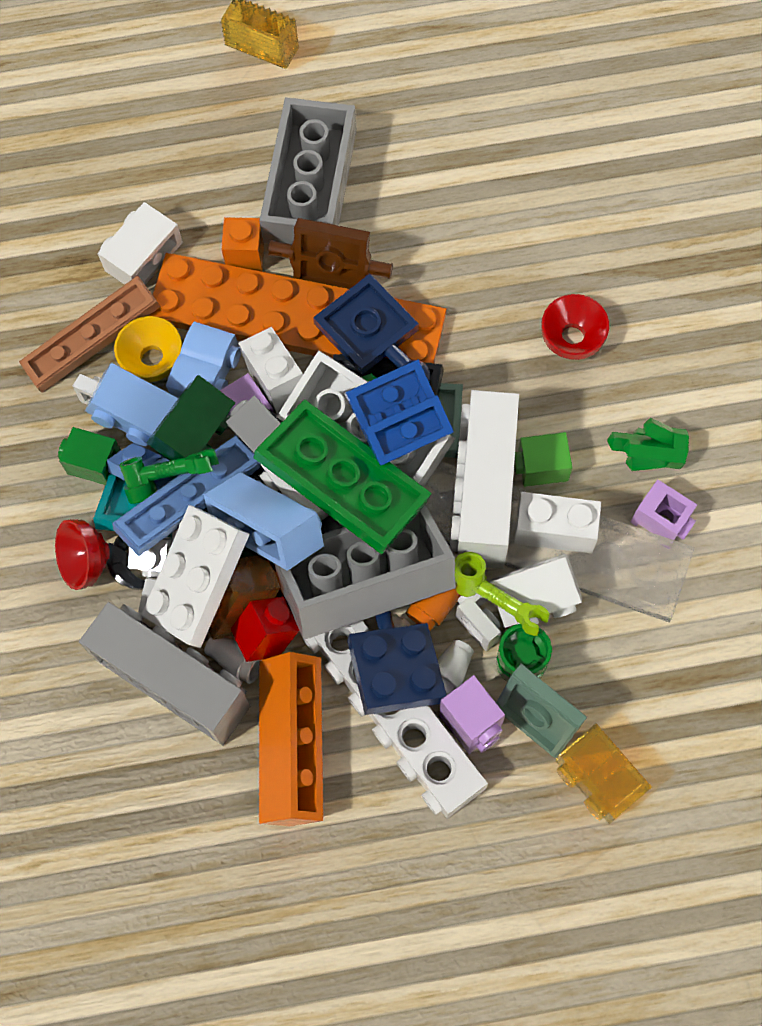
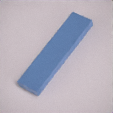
[113,435,261,557]

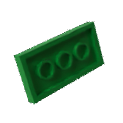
[253,399,432,555]

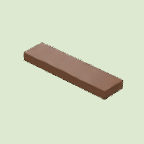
[19,275,161,393]

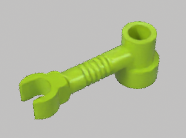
[455,552,550,636]

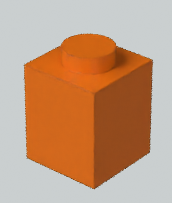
[221,217,264,272]

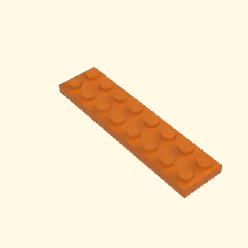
[149,253,447,363]

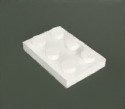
[141,505,250,648]

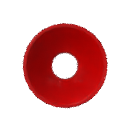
[541,294,609,360]
[55,519,110,590]

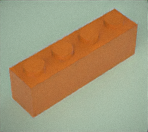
[259,652,323,826]

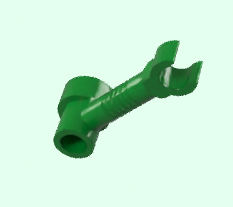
[119,449,219,504]

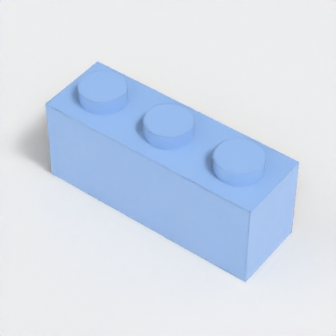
[85,363,178,459]
[204,472,324,571]

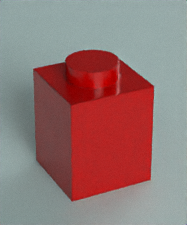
[231,597,300,662]

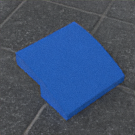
[344,359,454,466]

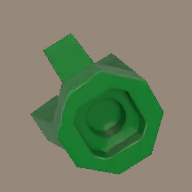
[607,418,689,471]

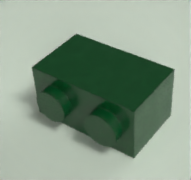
[146,375,235,461]

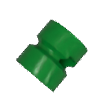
[496,624,552,682]

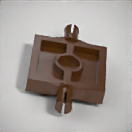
[268,218,393,289]

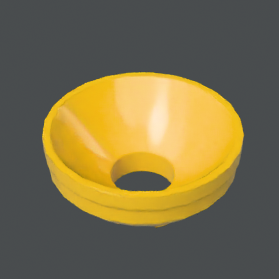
[114,316,182,382]

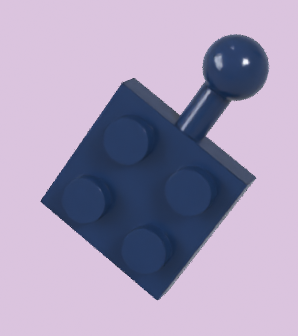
[313,274,430,381]
[347,611,447,715]

